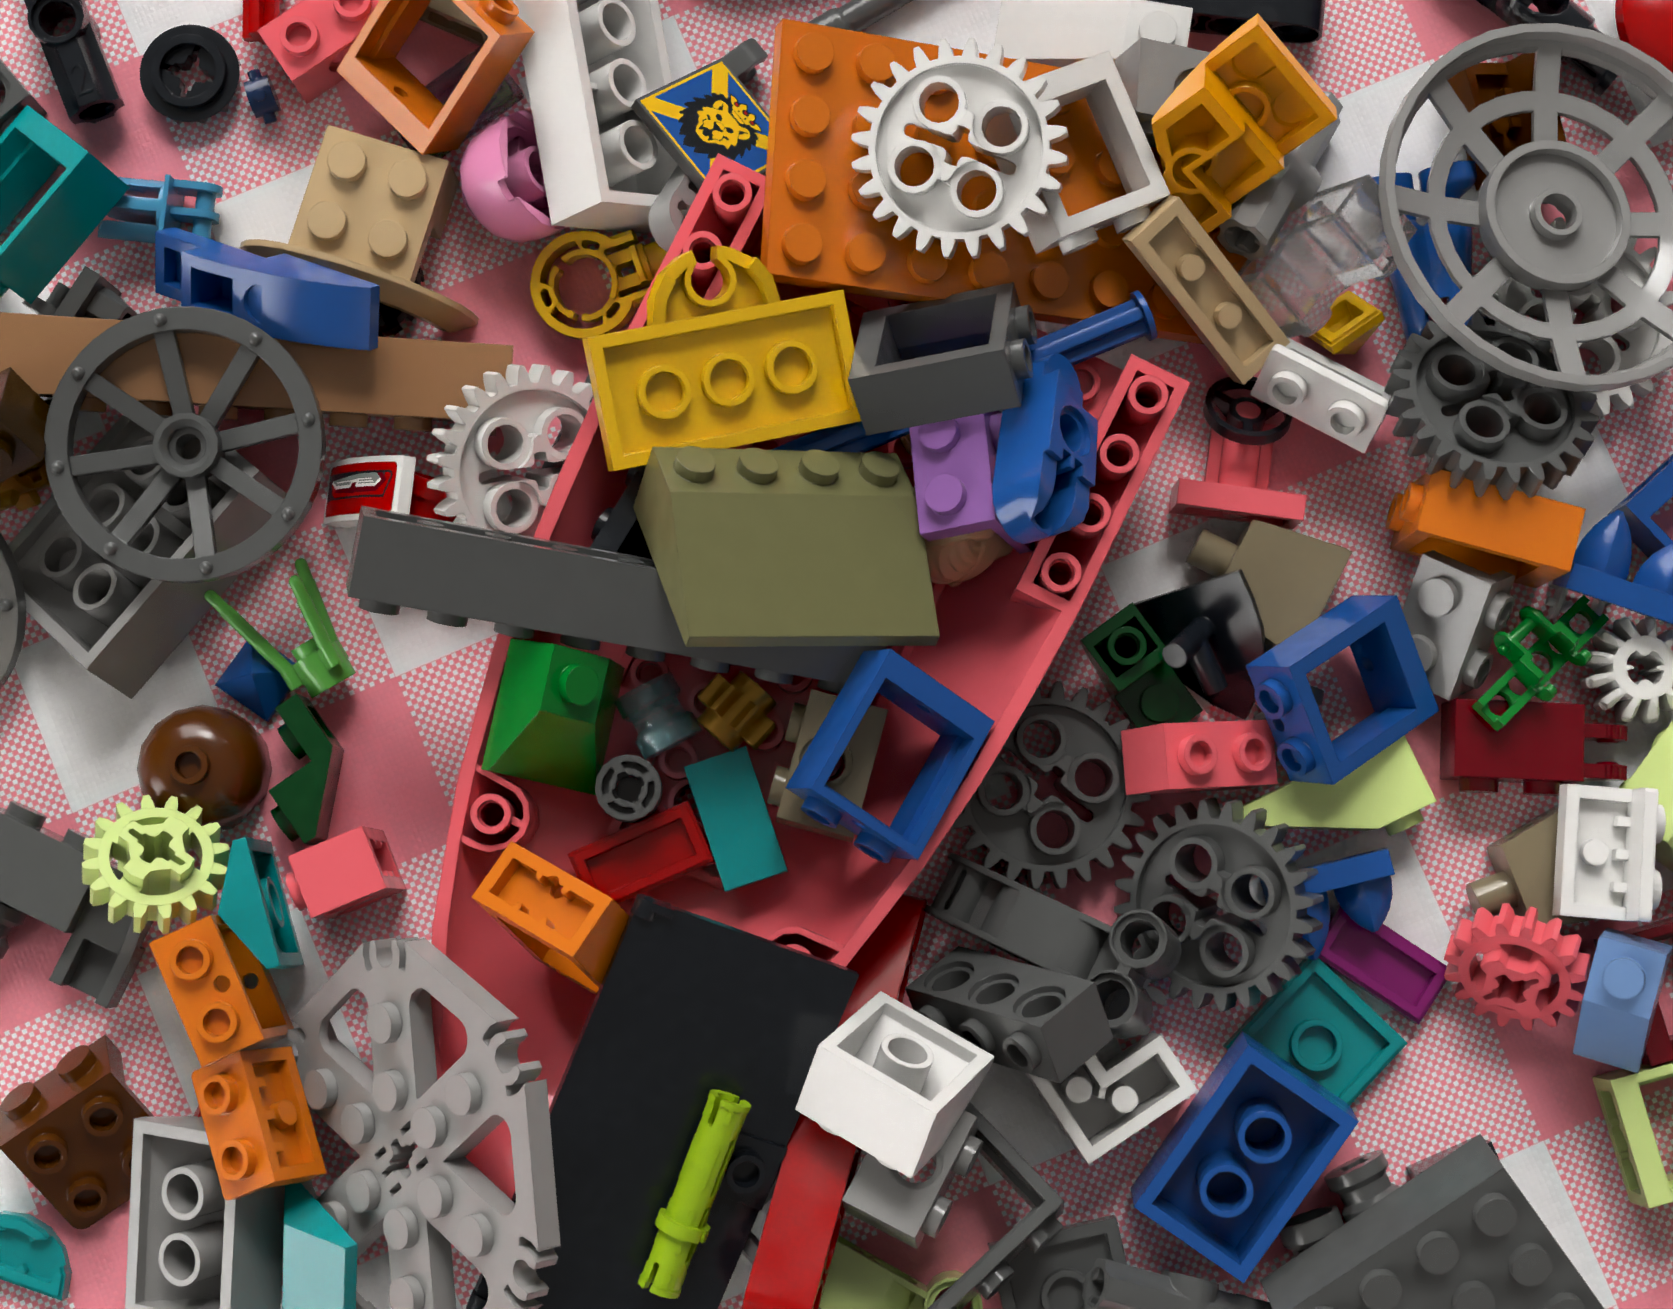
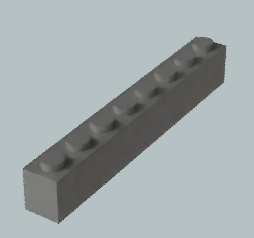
[346,506,887,694]

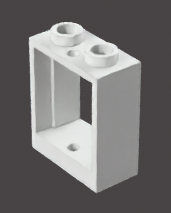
[986,50,1171,256]

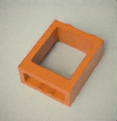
[336,0,535,155]
[1385,470,1586,589]
[472,841,629,995]
[149,915,294,1067]

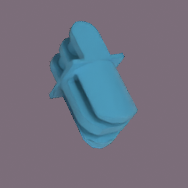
[98,174,223,243]

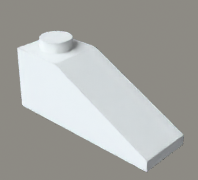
[994,0,1193,67]

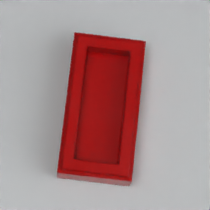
[568,801,715,904]

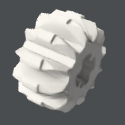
[1580,617,1673,724]

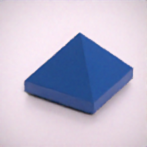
[215,641,295,722]

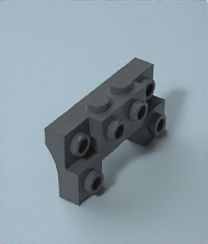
[0,801,153,1008]

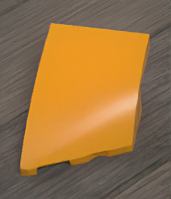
[1151,13,1337,234]

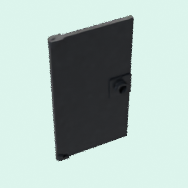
[466,893,859,1309]

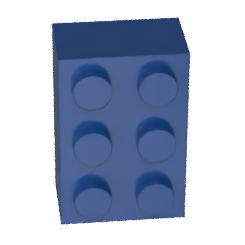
[1131,1031,1359,1283]

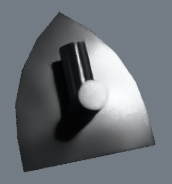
[1134,569,1266,720]

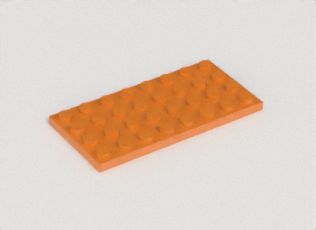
[760,18,1253,345]

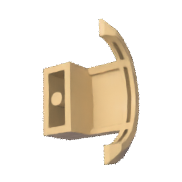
[239,125,479,333]

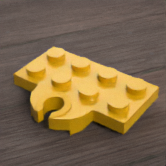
[582,245,862,471]

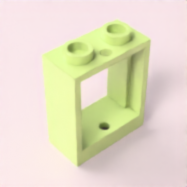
[1592,1060,1673,1209]

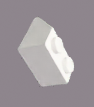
[795,991,995,1179]

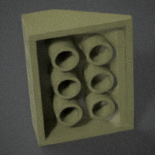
[633,446,940,647]

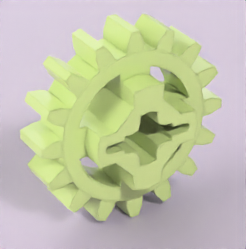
[82,795,229,934]

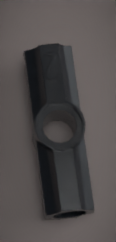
[24,0,125,124]

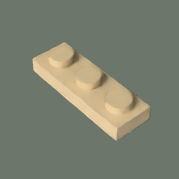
[1122,195,1290,385]

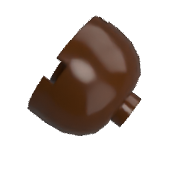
[137,705,272,831]

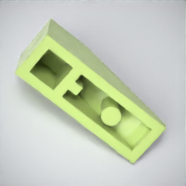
[1243,735,1437,836]

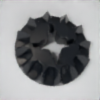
[140,25,241,125]

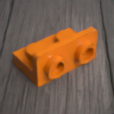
[191,1046,327,1201]

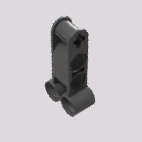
[923,852,1182,1039]

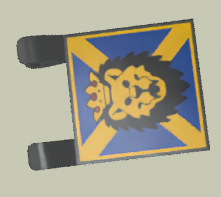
[631,38,769,190]

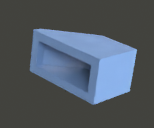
[1573,928,1673,1073]

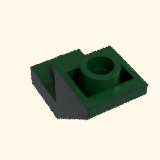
[1079,602,1203,729]
[269,693,344,846]

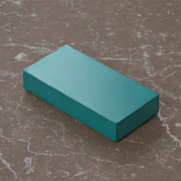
[684,746,788,892]

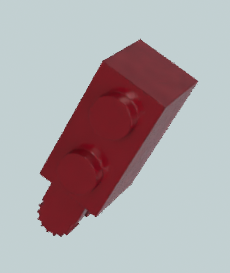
[1440,698,1628,796]

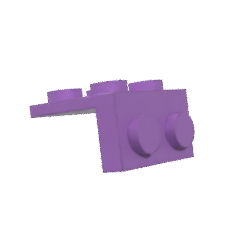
[909,411,1035,554]

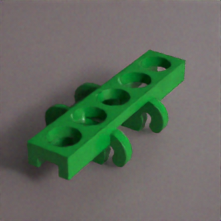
[1471,595,1609,732]

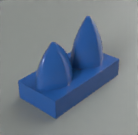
[1552,510,1673,625]
[1260,848,1395,960]

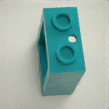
[0,105,130,305]

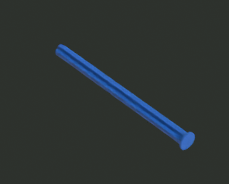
[771,290,1157,452]

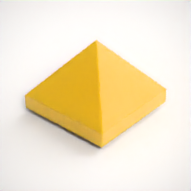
[1299,291,1385,354]

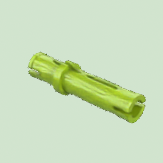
[638,1089,751,1299]

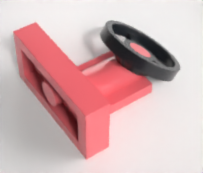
[1168,377,1307,529]

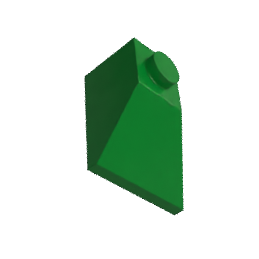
[481,639,625,795]

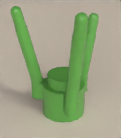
[204,558,356,698]

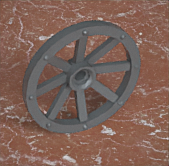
[44,306,326,583]

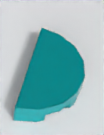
[0,1211,72,1301]

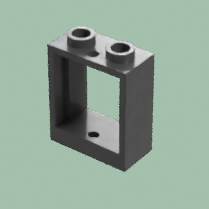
[848,282,1037,435]

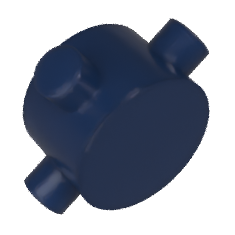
[243,69,281,124]

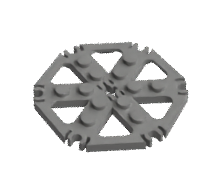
[287,937,561,1309]

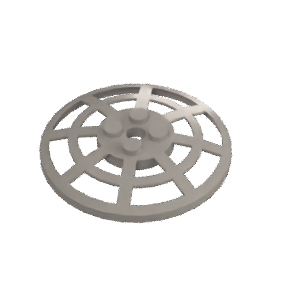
[1378,23,1673,392]

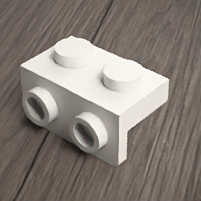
[1250,337,1391,453]
[1552,784,1666,922]

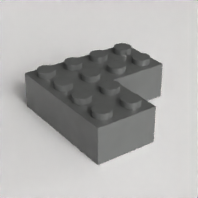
[1260,1134,1605,1309]

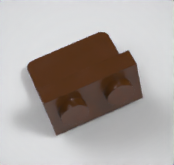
[0,1034,154,1229]

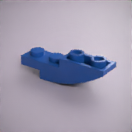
[155,227,380,351]

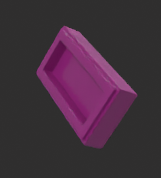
[1318,903,1447,1024]

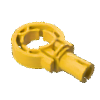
[530,229,667,340]

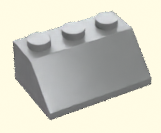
[125,1116,285,1309]

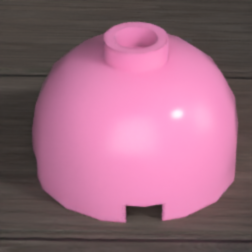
[460,110,565,243]

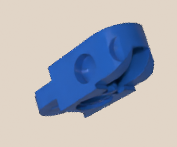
[992,354,1098,544]

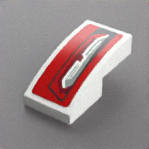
[323,455,416,529]

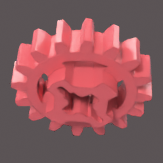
[1444,903,1591,1031]

